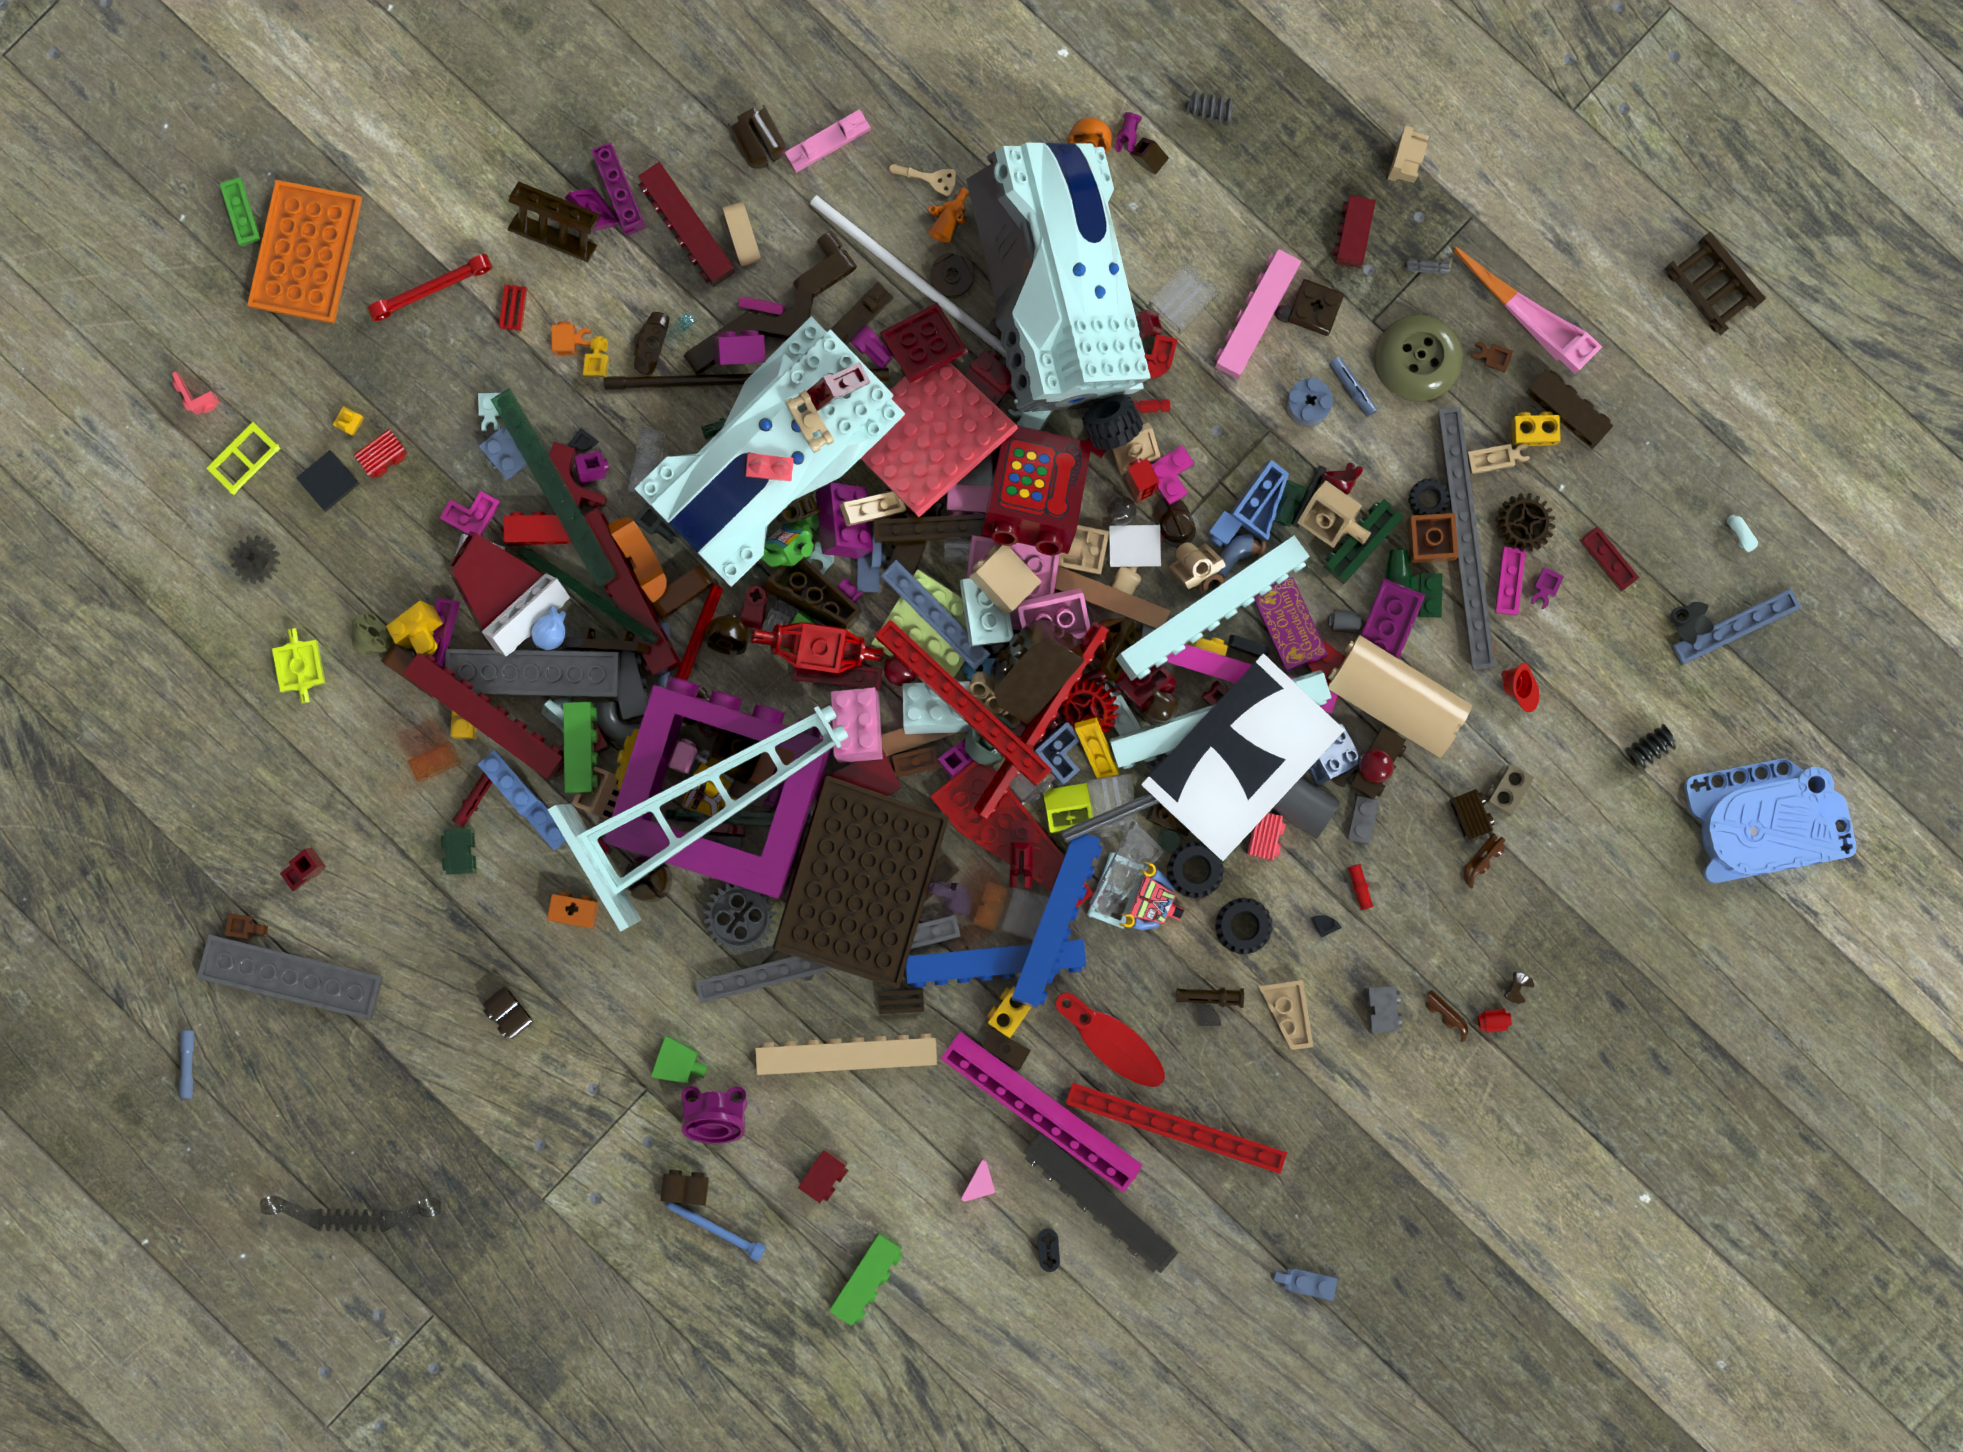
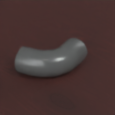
[595,702,641,745]

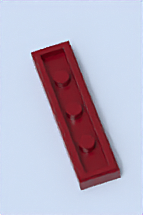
[792,666,883,691]

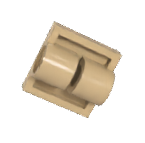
[1169,543,1226,590]

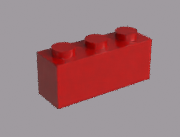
[1125,458,1160,503]
[504,511,573,546]

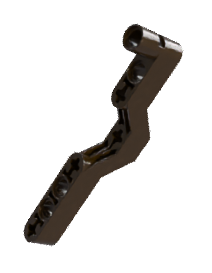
[684,231,857,375]

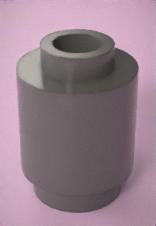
[1328,609,1361,633]

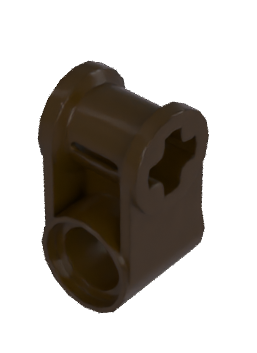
[776,491,821,524]

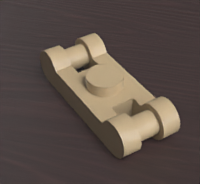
[785,390,834,453]

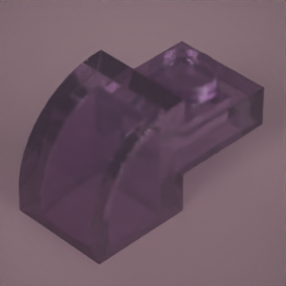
[928,880,972,916]

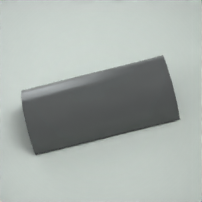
[1270,777,1340,839]

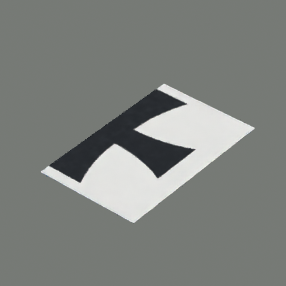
[1141,653,1345,861]

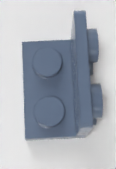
[1308,724,1361,786]

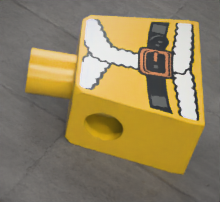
[682,763,737,816]

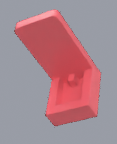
[172,371,220,415]

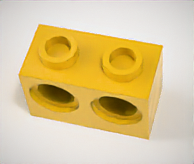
[1511,412,1560,446]
[987,986,1031,1038]

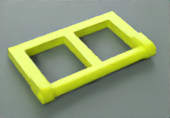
[206,422,281,495]

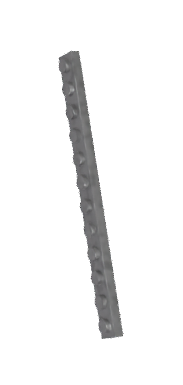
[1438,407,1495,671]
[695,915,961,1004]

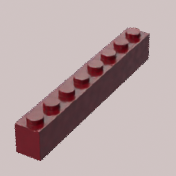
[574,508,682,677]
[403,652,564,781]

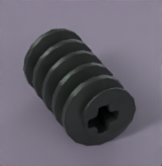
[1625,724,1676,769]

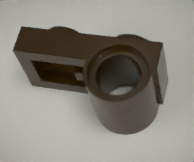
[1146,802,1190,836]

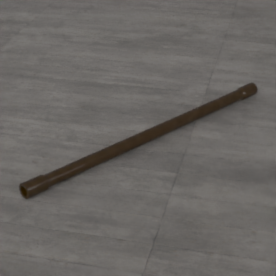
[604,368,890,390]

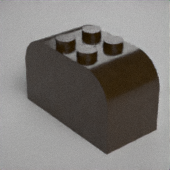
[990,620,1085,725]

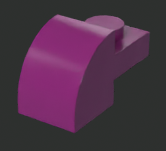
[937,738,975,778]

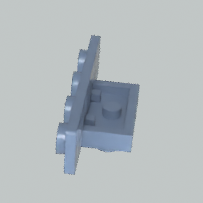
[857,519,885,593]

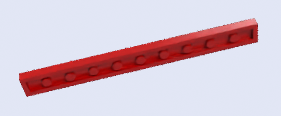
[875,620,1052,787]
[974,621,1109,819]
[1066,1082,1287,1174]

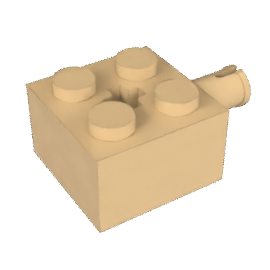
[1297,481,1371,548]

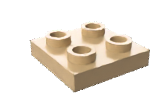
[1058,525,1109,575]

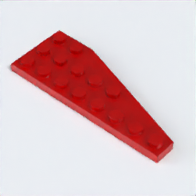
[930,761,1094,908]

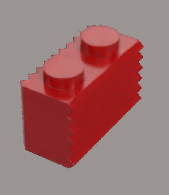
[353,429,408,479]

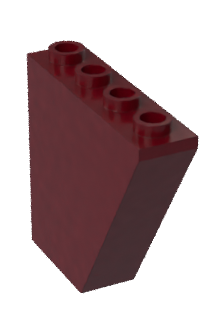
[448,531,543,648]

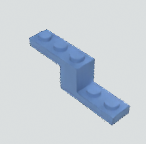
[477,750,566,851]

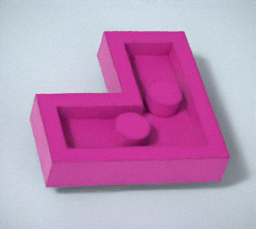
[1151,445,1194,506]
[439,491,501,536]

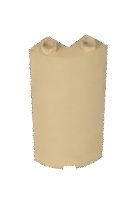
[1328,635,1473,758]

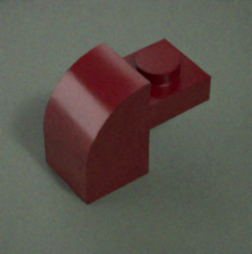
[280,847,326,892]

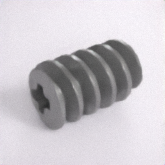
[1186,89,1233,126]

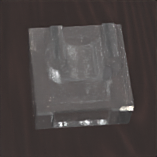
[762,608,792,632]

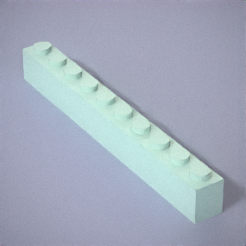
[1116,535,1310,681]
[1109,670,1331,769]

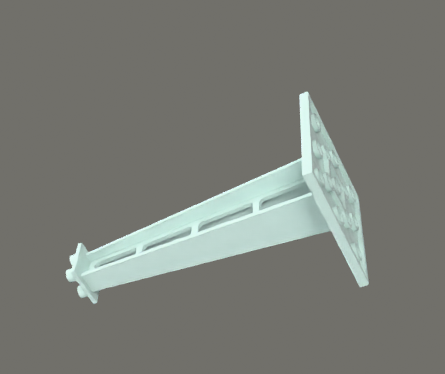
[548,705,849,932]

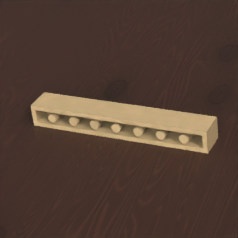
[756,1033,938,1075]

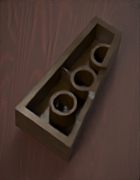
[764,557,862,630]

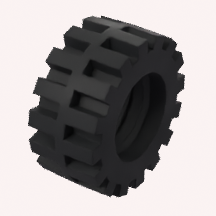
[1408,478,1450,515]

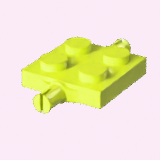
[272,628,326,704]

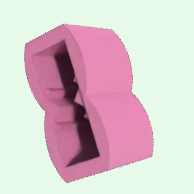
[667,738,699,775]

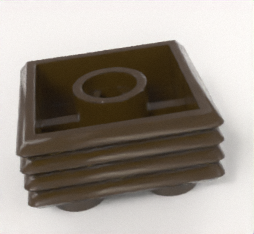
[1288,279,1344,336]

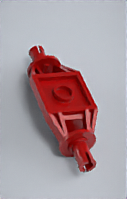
[751,622,884,673]

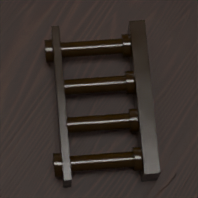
[508,181,600,263]
[1665,232,1766,336]

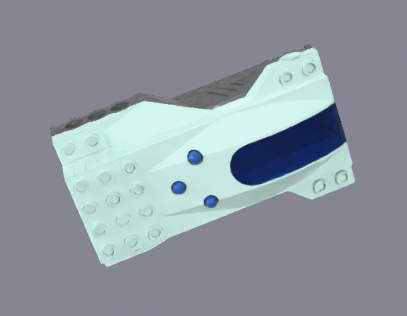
[966,143,1151,412]
[634,316,905,587]

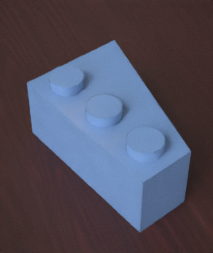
[1229,460,1289,541]

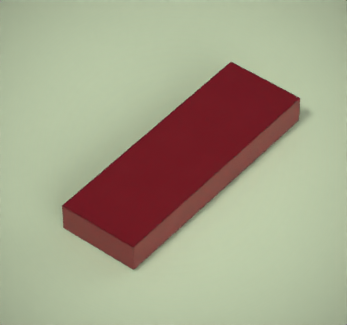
[1579,526,1640,592]

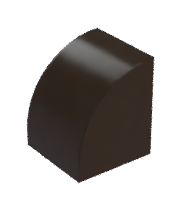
[1129,137,1169,175]

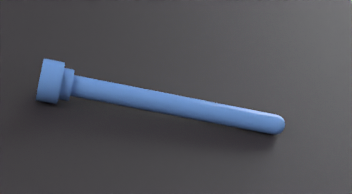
[666,1202,766,1262]

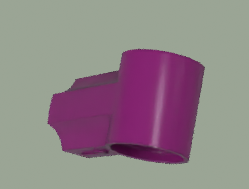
[850,325,893,369]

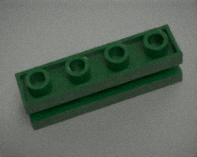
[1324,499,1404,585]

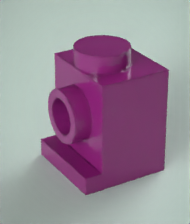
[574,451,609,486]

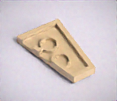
[1258,980,1314,1050]

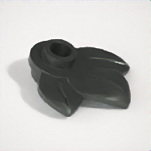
[1670,602,1714,644]

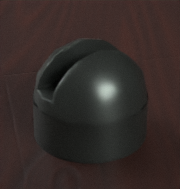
[1275,304,1293,323]

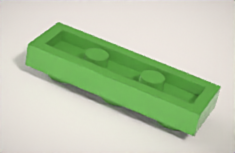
[220,177,261,247]

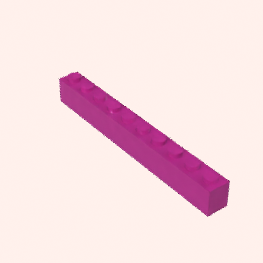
[941,1032,1143,1193]

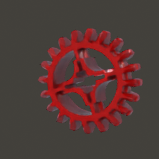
[1059,678,1119,734]

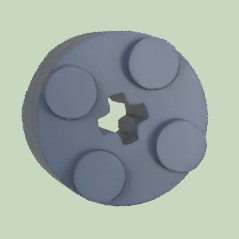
[1286,378,1333,427]

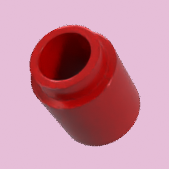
[1478,1008,1512,1033]

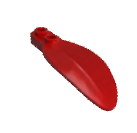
[1055,992,1165,1087]

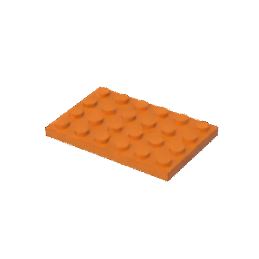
[247,180,363,324]

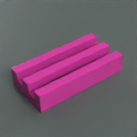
[738,296,785,315]

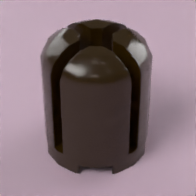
[727,105,786,169]
[623,856,672,902]

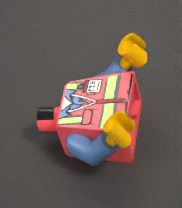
[1119,861,1184,931]

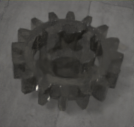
[230,535,280,584]

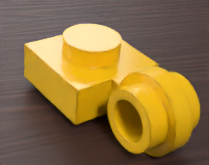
[583,336,609,378]

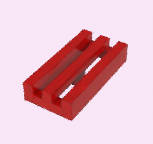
[499,284,528,331]

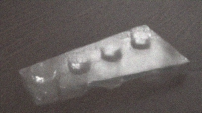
[1089,821,1164,919]

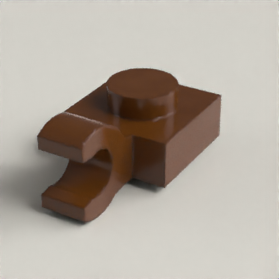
[225,913,268,939]

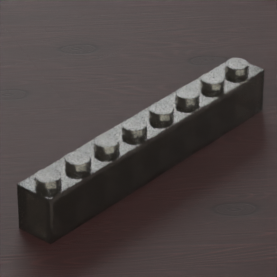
[1024,1132,1178,1273]

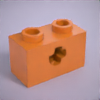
[547,891,599,929]

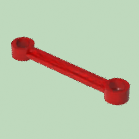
[367,254,493,321]

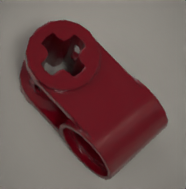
[740,586,768,630]

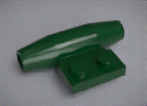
[1385,549,1443,618]

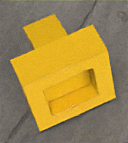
[333,406,364,437]

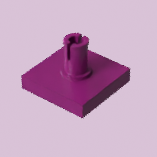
[565,188,620,232]

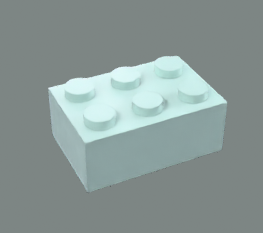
[903,681,972,734]

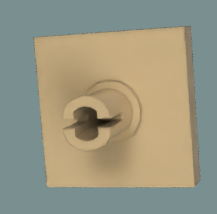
[1112,422,1161,475]

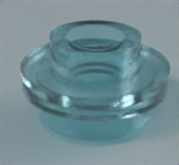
[677,311,697,331]

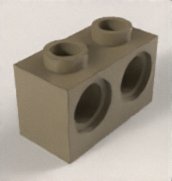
[1485,763,1535,817]

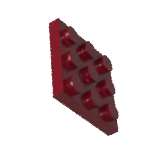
[879,303,968,383]

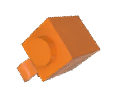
[551,321,591,356]

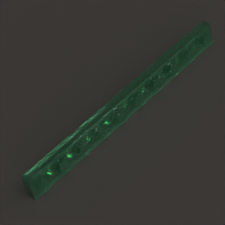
[490,388,618,588]

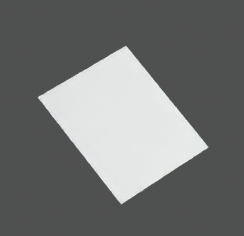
[1109,525,1161,567]

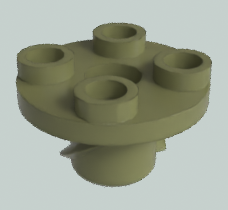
[352,612,393,655]

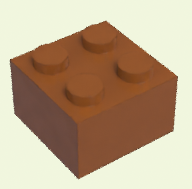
[1407,513,1458,564]

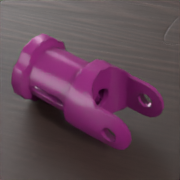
[1115,112,1142,152]
[763,767,786,808]

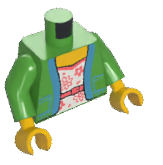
[760,510,814,567]

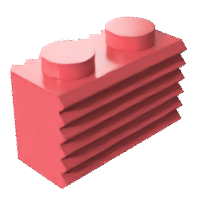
[1246,813,1286,861]

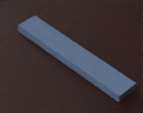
[880,560,991,670]
[1671,589,1801,666]

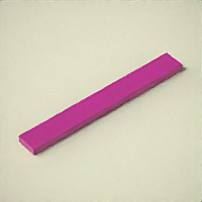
[1166,644,1338,713]

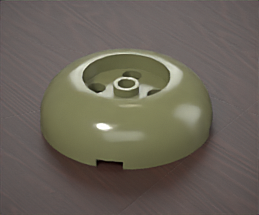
[1375,314,1463,402]

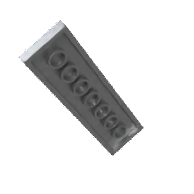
[445,649,621,697]
[197,935,383,1020]

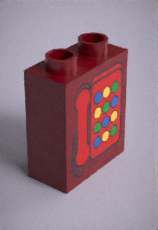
[981,425,1092,556]

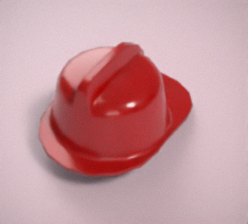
[1501,663,1540,712]

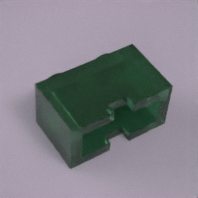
[441,828,477,876]

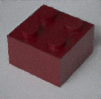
[798,1148,849,1203]

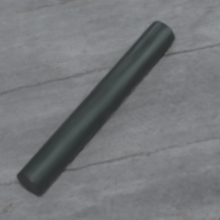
[1291,465,1327,528]

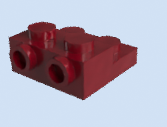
[964,350,1012,406]
[1114,665,1176,712]

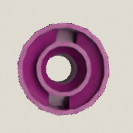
[681,1086,748,1144]

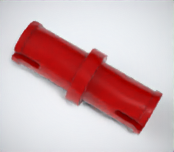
[1347,864,1374,911]

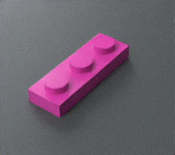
[1495,547,1526,616]

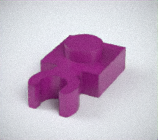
[1531,567,1564,609]

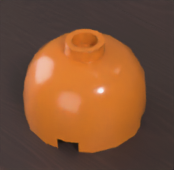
[1068,117,1112,154]

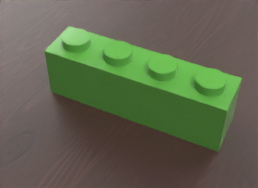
[563,702,599,794]
[829,1233,903,1326]

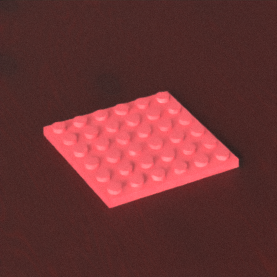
[860,363,1018,517]

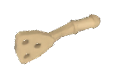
[888,164,956,197]

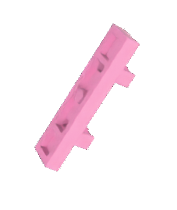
[785,109,871,173]

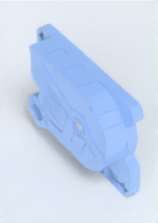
[1684,759,1856,883]

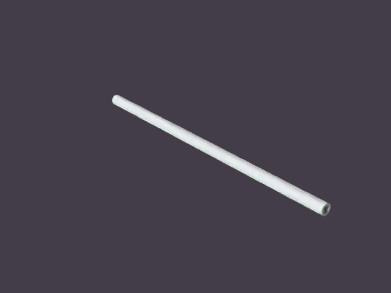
[810,195,1007,358]

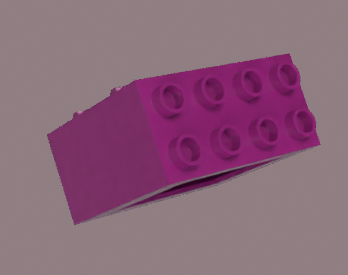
[603,676,832,898]

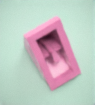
[961,1158,995,1202]

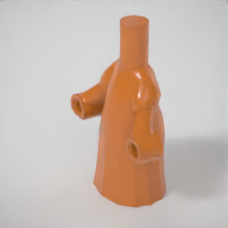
[928,188,969,243]

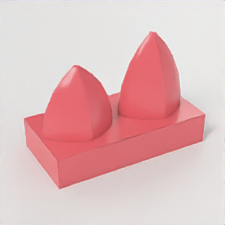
[745,453,794,482]

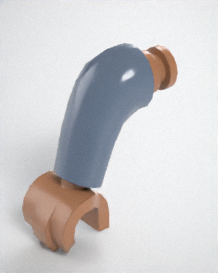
[1197,534,1266,594]

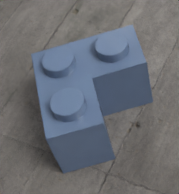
[1033,722,1080,786]

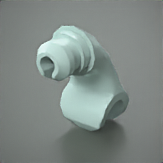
[1727,515,1758,552]

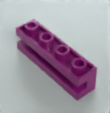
[591,142,646,236]

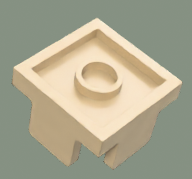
[1388,125,1429,183]

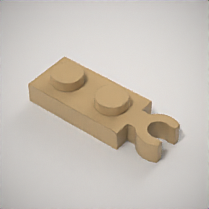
[1467,444,1530,475]

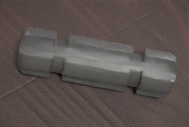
[1406,258,1450,275]

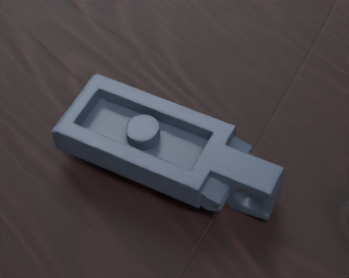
[1273,1268,1338,1301]

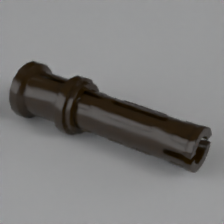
[1176,987,1244,1008]

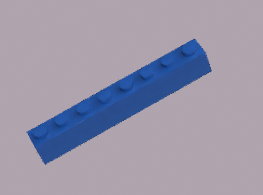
[1012,834,1103,1009]
[906,939,1086,988]

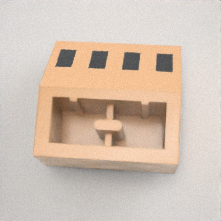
[572,766,620,820]

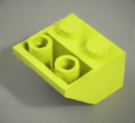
[1043,783,1093,834]

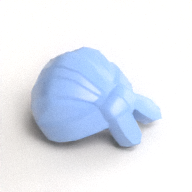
[531,606,566,650]

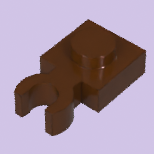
[1471,342,1513,373]

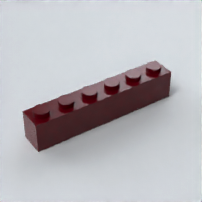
[638,161,735,287]

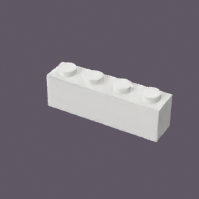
[482,573,570,656]

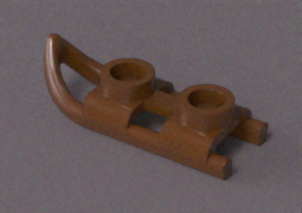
[1464,834,1506,889]
[1425,989,1468,1042]

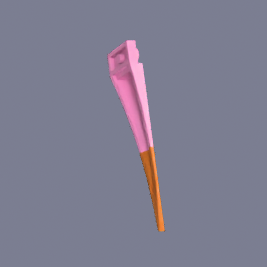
[1453,247,1602,374]

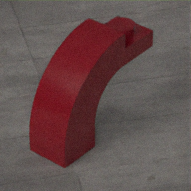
[549,442,608,509]

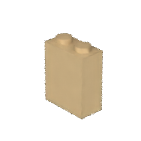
[969,544,1041,615]

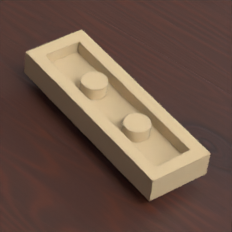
[840,492,906,526]

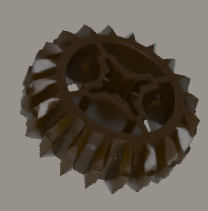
[1495,493,1555,553]

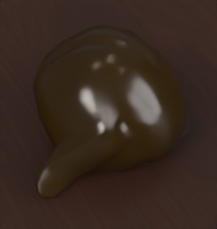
[1141,687,1178,725]

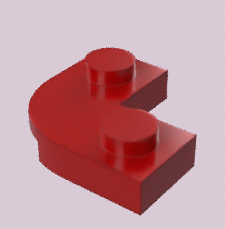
[1144,334,1178,379]

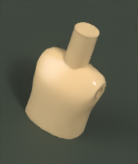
[1111,567,1141,595]

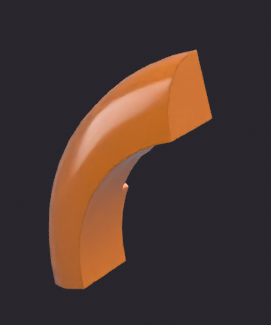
[608,517,667,603]

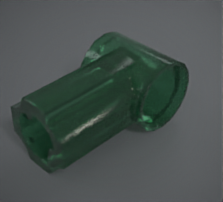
[1273,480,1307,527]

